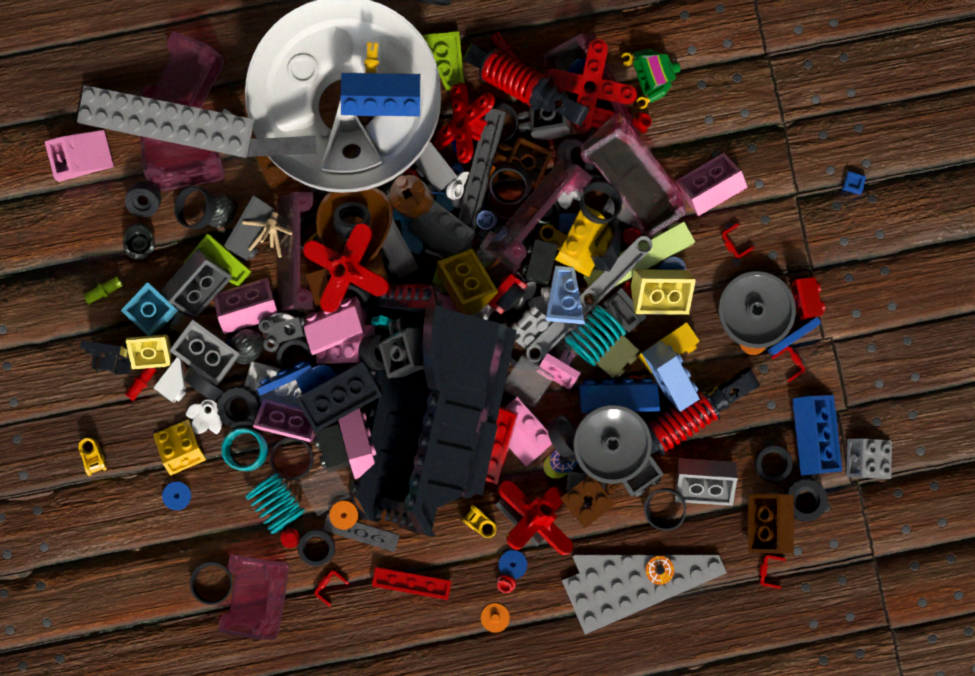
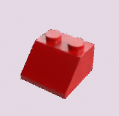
[790,277,825,321]

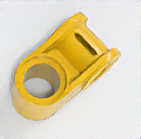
[78,438,107,476]
[460,504,497,538]

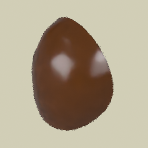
[316,187,393,266]

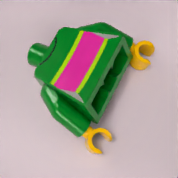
[622,48,681,109]

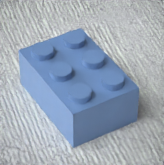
[642,341,699,412]

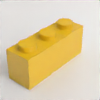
[638,323,700,375]

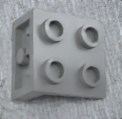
[847,439,892,479]

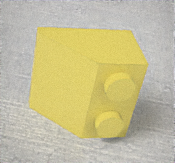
[126,335,172,369]

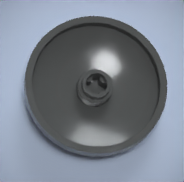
[718,272,796,349]
[573,405,652,484]

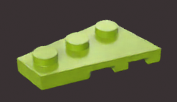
[422,31,464,91]
[183,234,252,286]

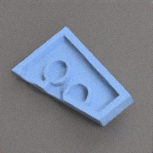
[546,266,585,324]

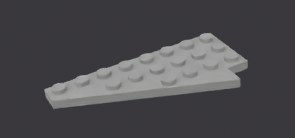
[562,555,727,634]

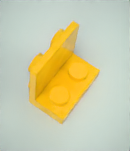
[153,420,206,476]

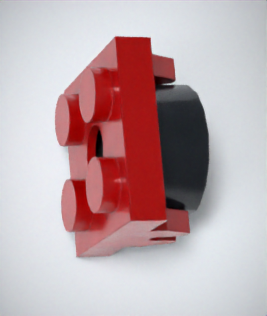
[488,274,528,314]

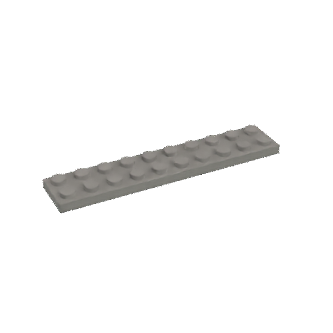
[77,85,254,158]

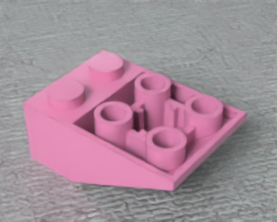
[45,130,114,182]

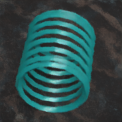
[565,305,626,366]
[221,427,268,471]
[245,473,305,534]

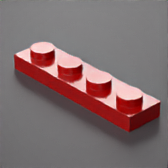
[486,406,519,485]
[372,567,452,600]

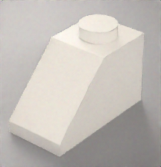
[154,357,186,403]

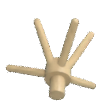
[242,212,293,257]

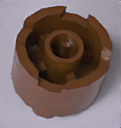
[389,175,433,219]

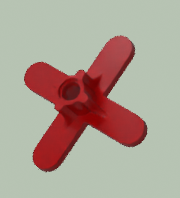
[544,39,637,134]
[430,82,495,163]
[303,223,389,313]
[498,481,573,555]

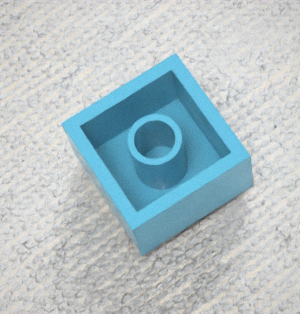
[121,282,179,336]

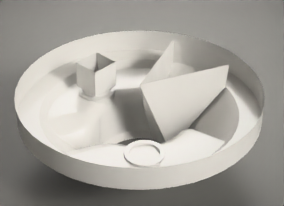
[245,0,441,193]

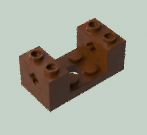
[306,252,390,310]

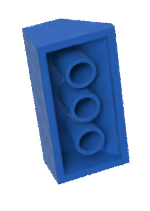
[341,73,420,117]
[579,378,660,413]
[793,395,842,475]

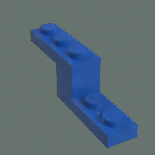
[256,361,354,395]

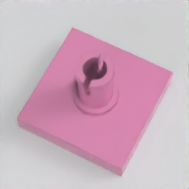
[537,350,580,390]

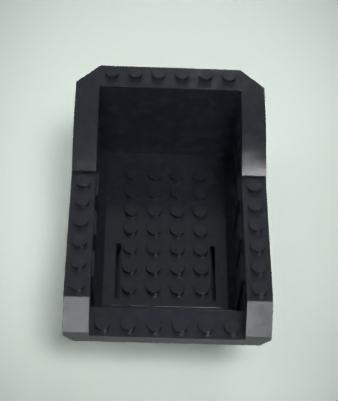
[349,284,517,537]

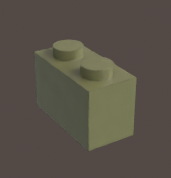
[596,336,639,379]

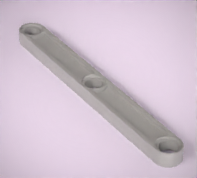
[526,236,653,362]

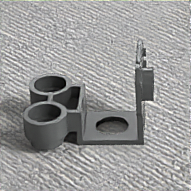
[258,312,307,352]

